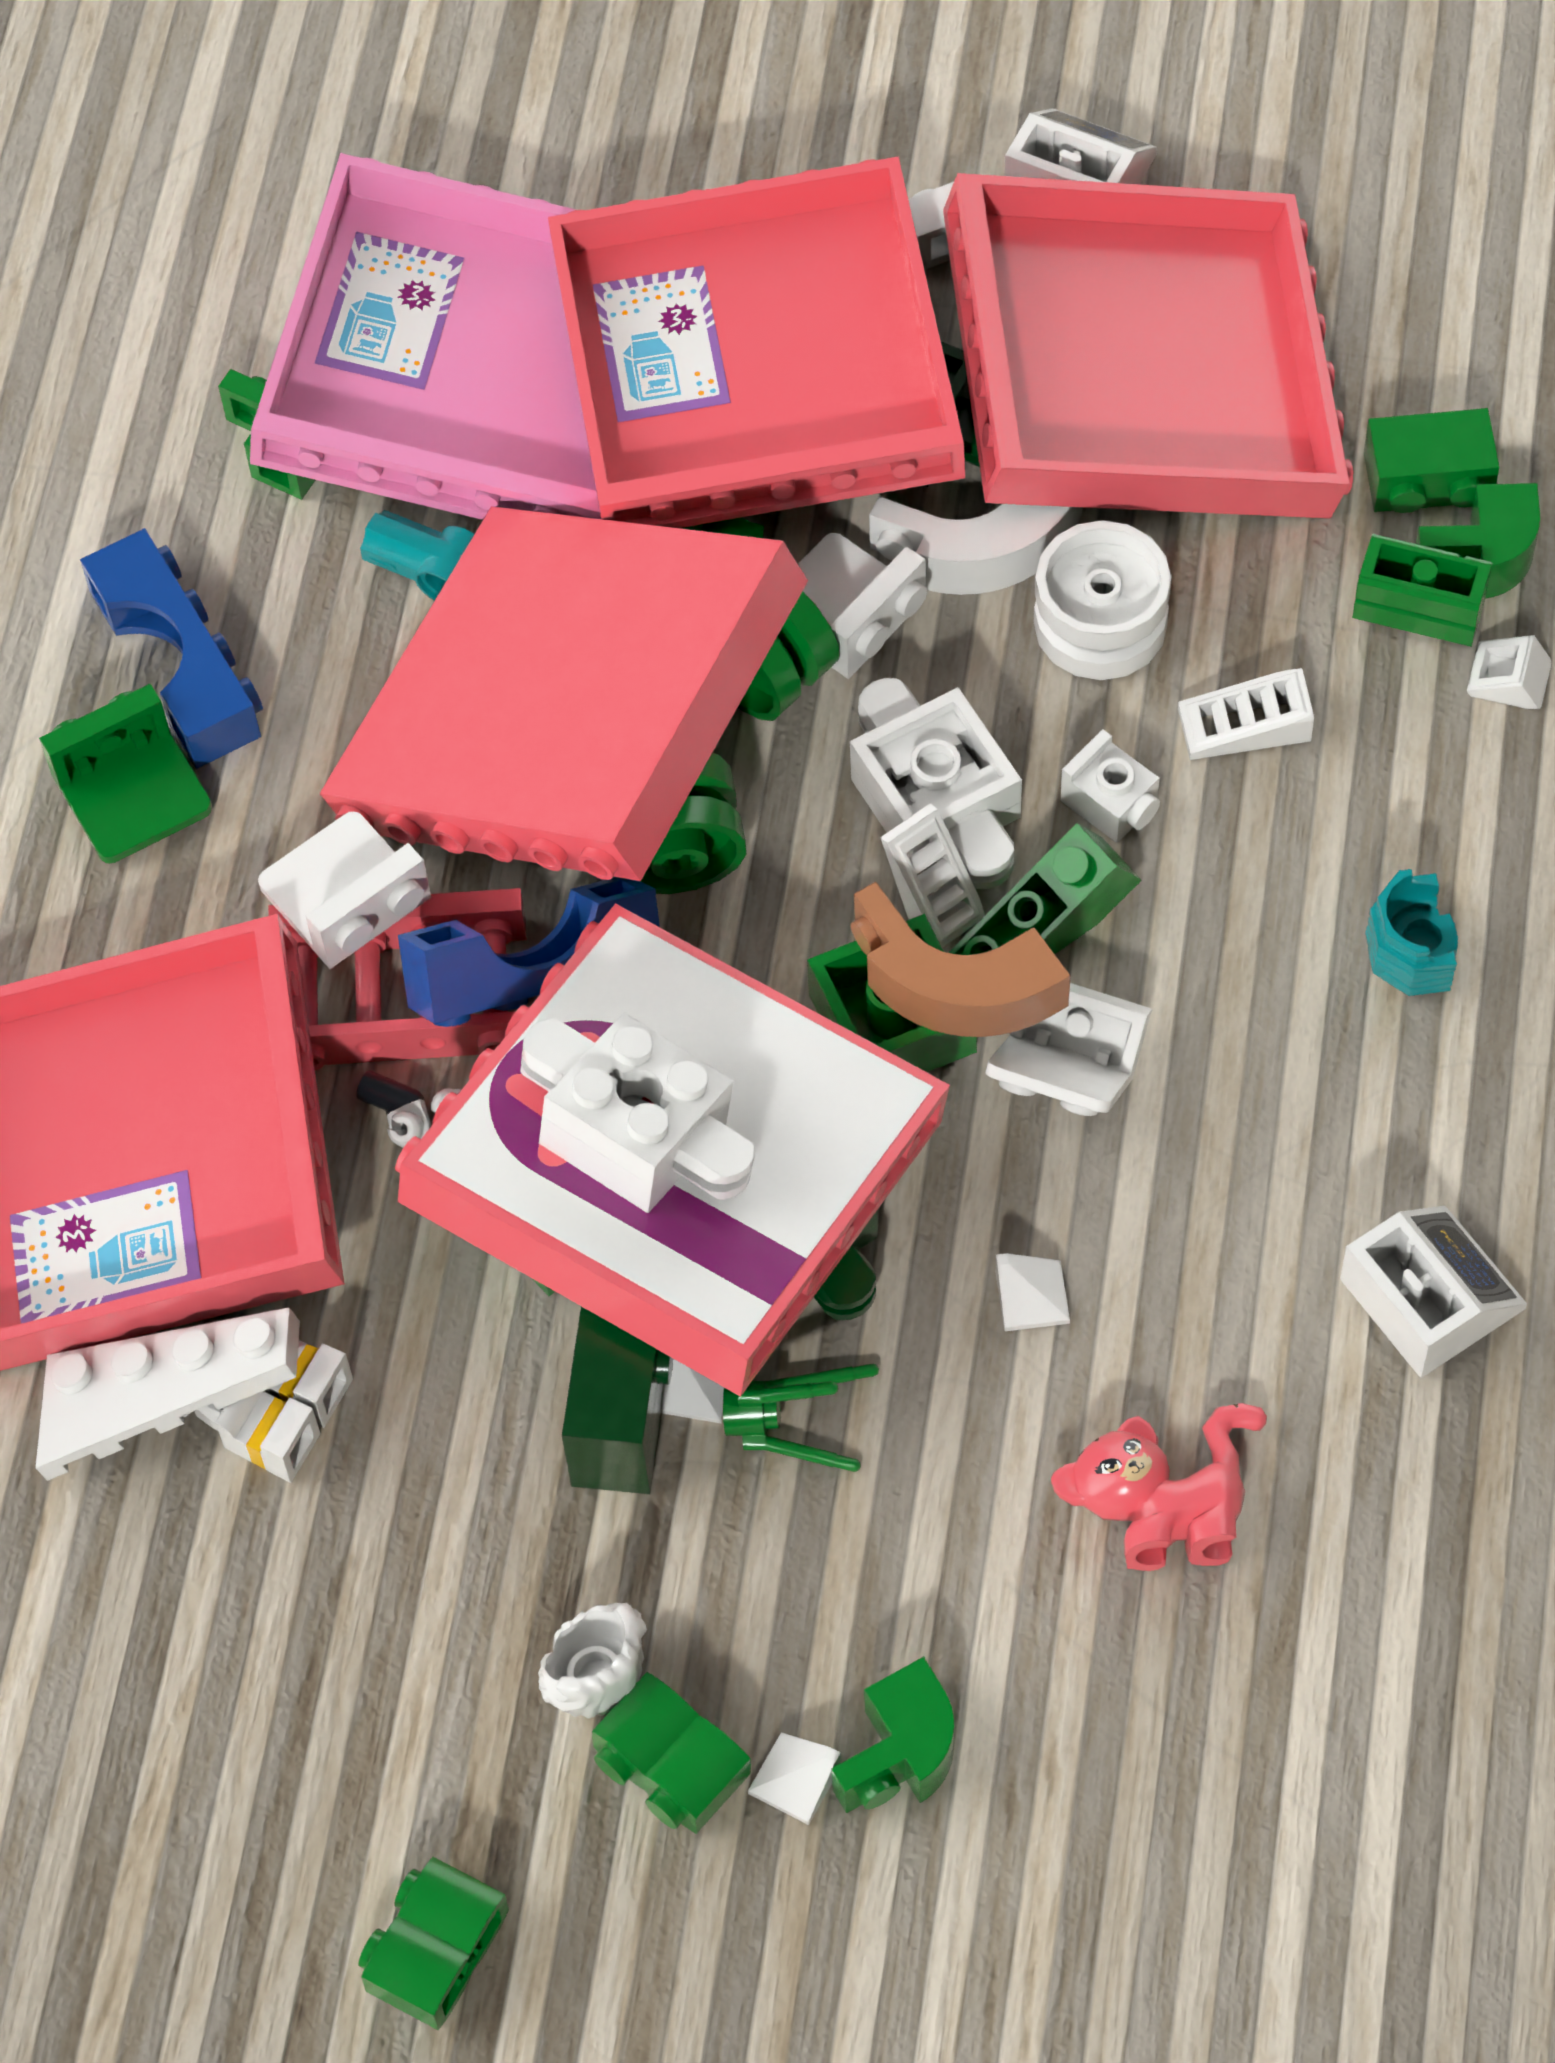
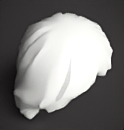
[538,1603,647,1719]

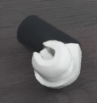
[356,1070,431,1148]

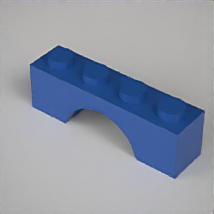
[80,528,263,769]
[398,877,660,1027]

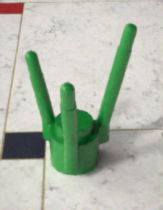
[723,1364,879,1472]

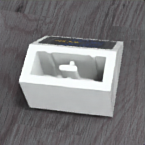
[1005,108,1157,184]
[1340,1206,1527,1378]

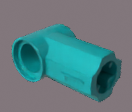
[360,510,474,601]

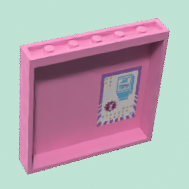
[250,153,601,520]

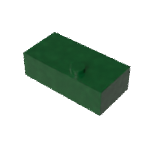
[562,1306,674,1494]

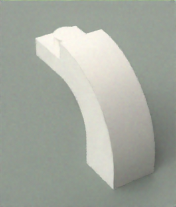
[869,496,1083,595]

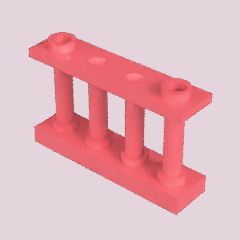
[268,888,527,1071]

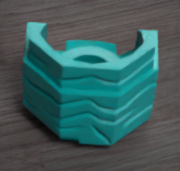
[1365,869,1458,996]

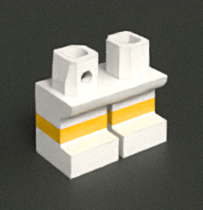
[194,1341,353,1483]

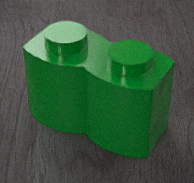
[592,1672,751,1834]
[358,1857,509,2030]

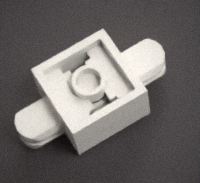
[850,678,1022,889]
[520,1012,755,1213]

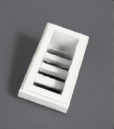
[1178,668,1314,760]
[880,803,985,947]

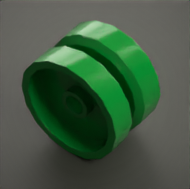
[738,591,839,721]
[641,753,747,895]

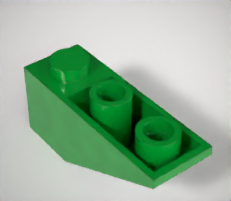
[948,823,1142,955]

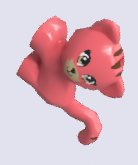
[1051,1403,1267,1571]

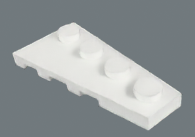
[36,1307,300,1481]

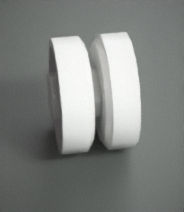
[1034,520,1171,680]

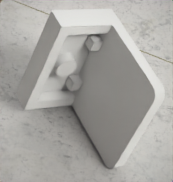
[798,533,927,679]
[258,812,431,969]
[985,983,1152,1116]

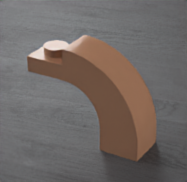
[851,882,1070,1037]

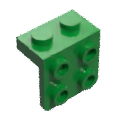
[39,683,212,864]

